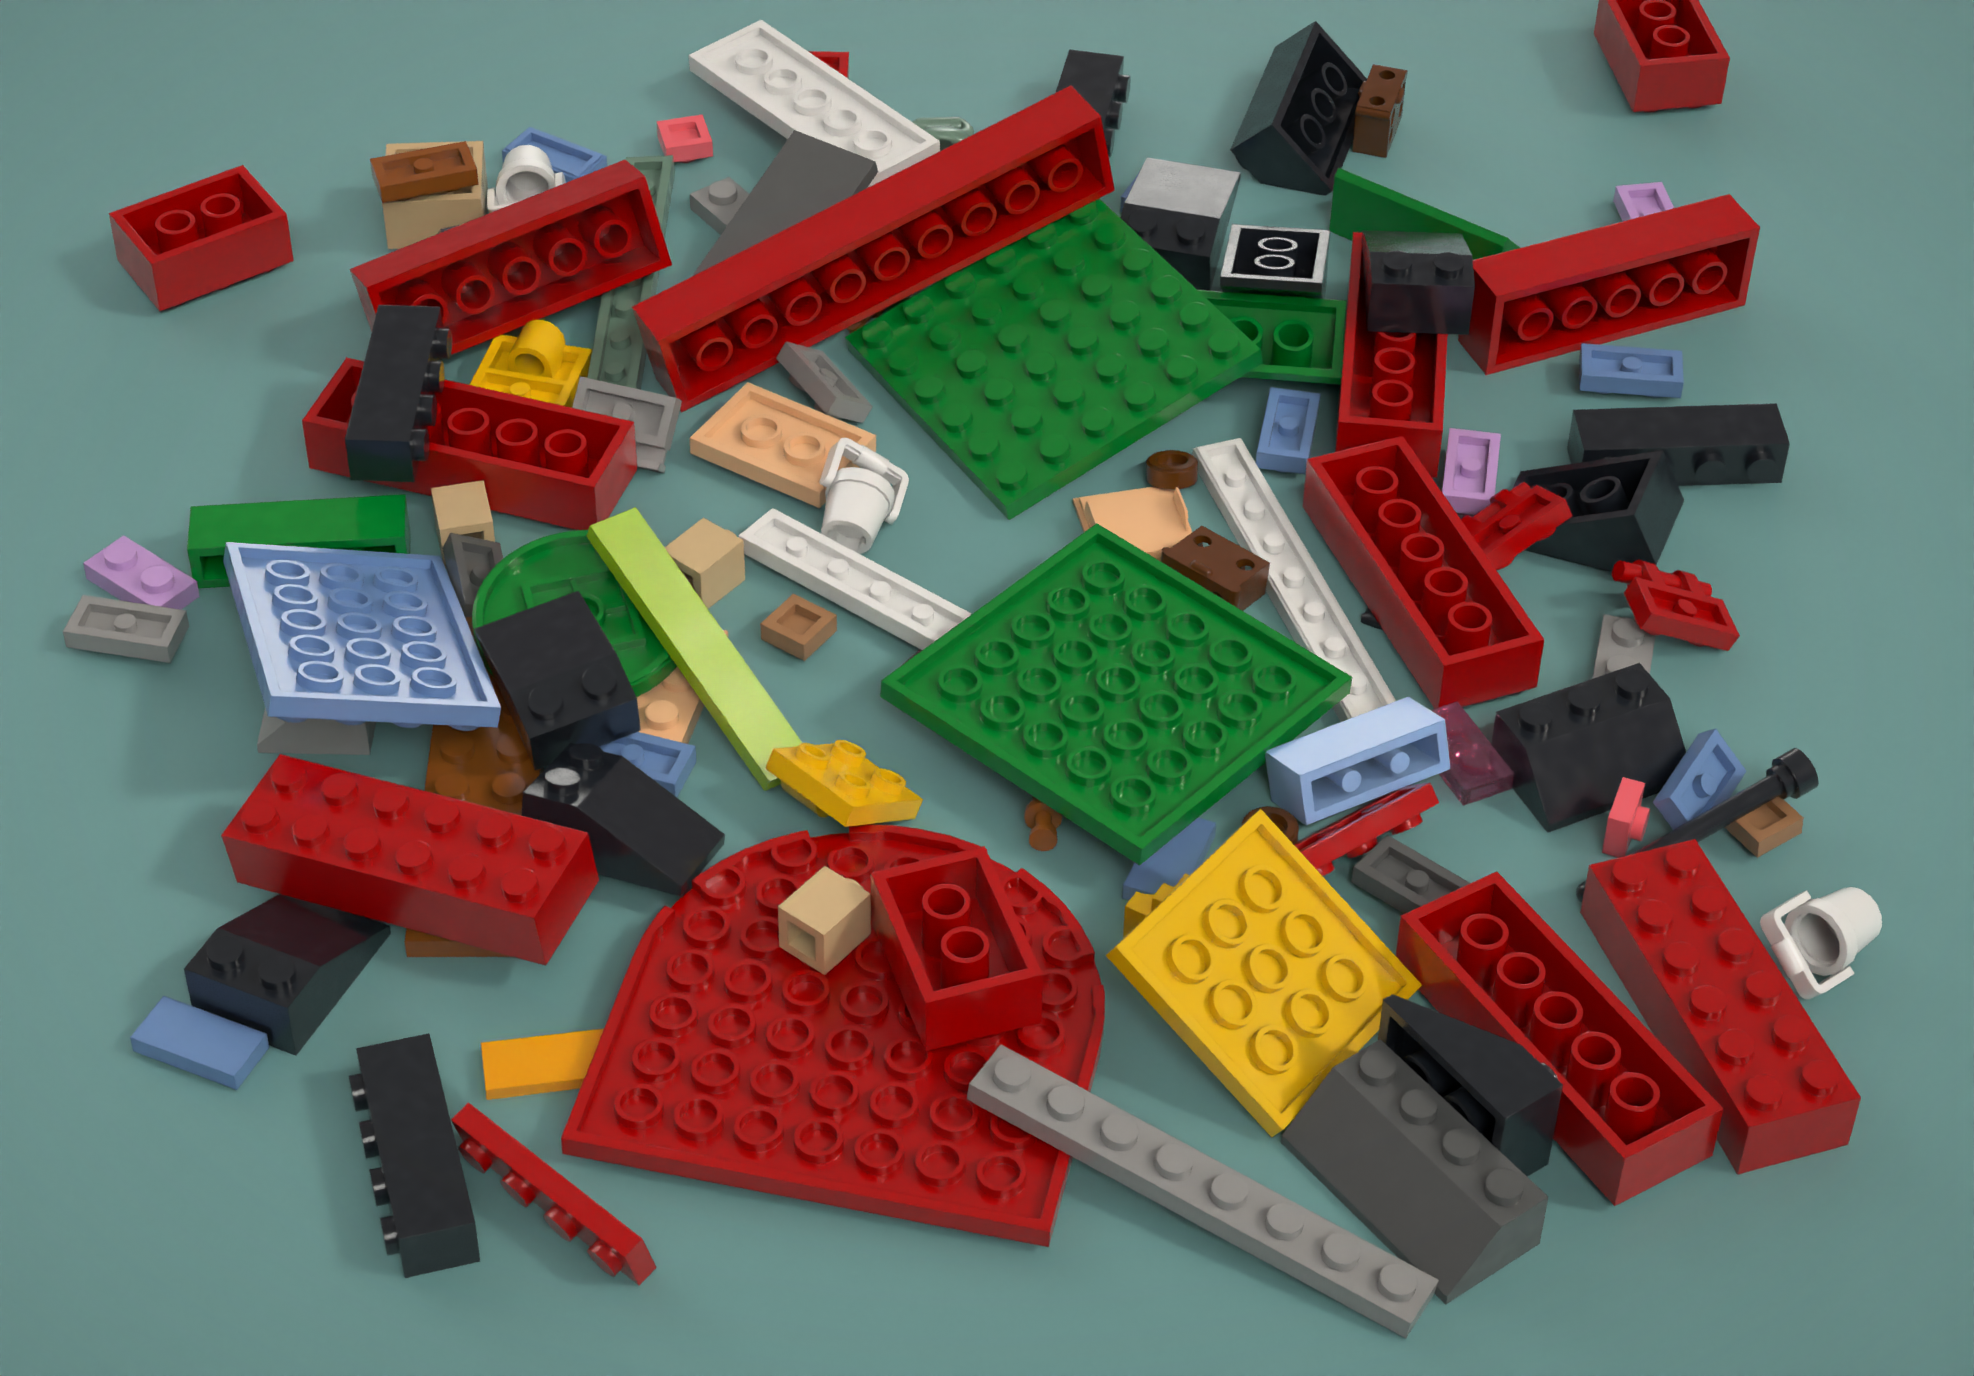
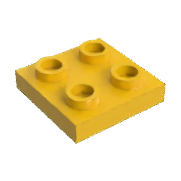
[469,320,592,408]
[765,740,923,827]

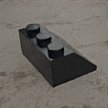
[1489,663,1686,833]

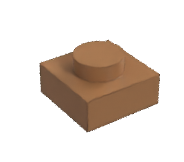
[760,593,837,661]
[1724,797,1804,858]

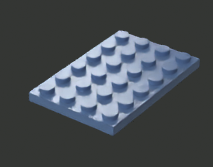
[223,542,501,731]

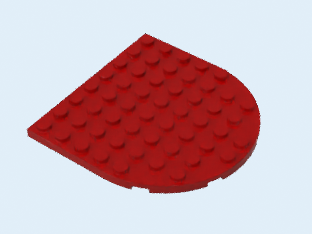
[561,824,1105,1247]

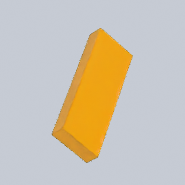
[481,1028,604,1100]

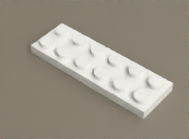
[689,20,940,187]

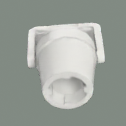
[487,145,566,213]
[819,438,909,554]
[1760,887,1882,999]

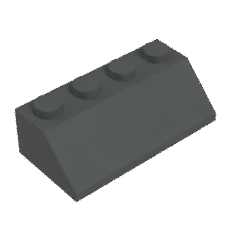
[1281,1039,1548,1305]

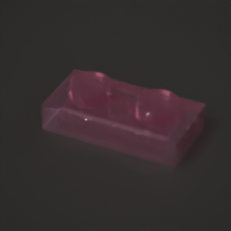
[1431,701,1514,806]

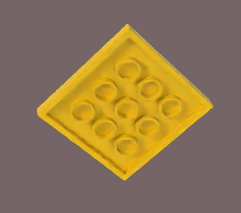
[1105,809,1422,1138]

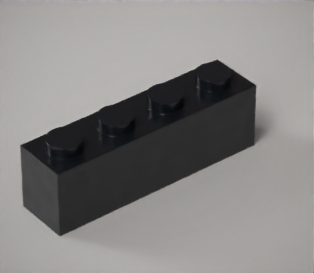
[1056,49,1131,157]
[345,305,452,482]
[1567,403,1790,486]
[349,1033,481,1278]

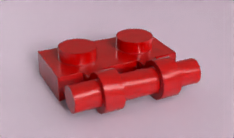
[1461,482,1573,571]
[1612,560,1740,651]

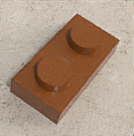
[370,141,479,203]

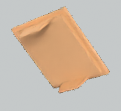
[1073,487,1192,561]

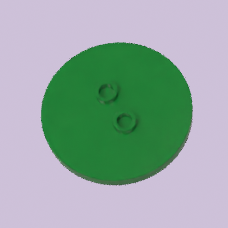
[472,530,677,697]

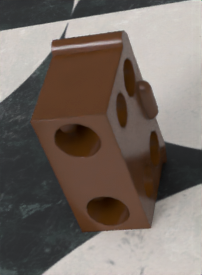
[1352,64,1408,158]
[1161,526,1270,611]

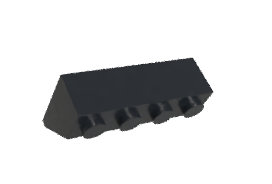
[1230,21,1367,196]

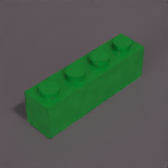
[187,494,411,589]

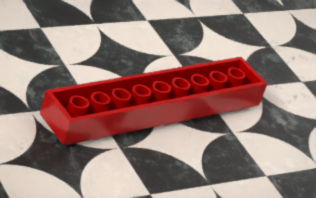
[632,85,1115,413]

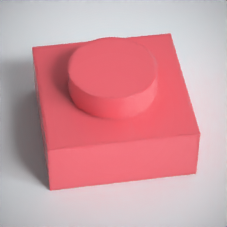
[656,115,713,163]
[1602,777,1650,857]

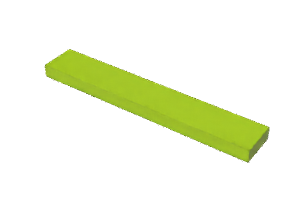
[586,507,802,791]

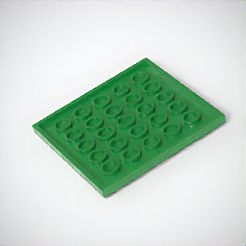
[845,198,1263,520]
[880,523,1353,866]

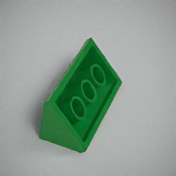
[1329,168,1520,260]
[1198,290,1347,384]

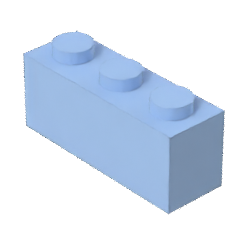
[1265,697,1450,825]

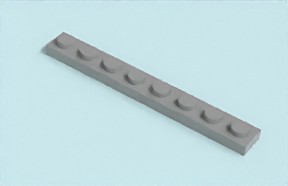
[967,1045,1439,1338]

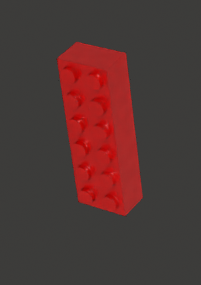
[350,159,672,355]
[1458,194,1760,375]
[1335,232,1448,478]
[302,357,637,530]
[1302,436,1544,713]
[221,754,599,966]
[1580,839,1861,1175]
[1395,871,1724,1206]

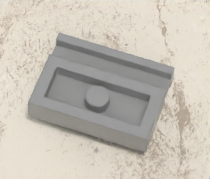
[572,376,682,473]

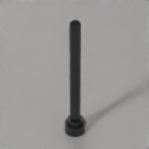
[1576,748,1819,902]

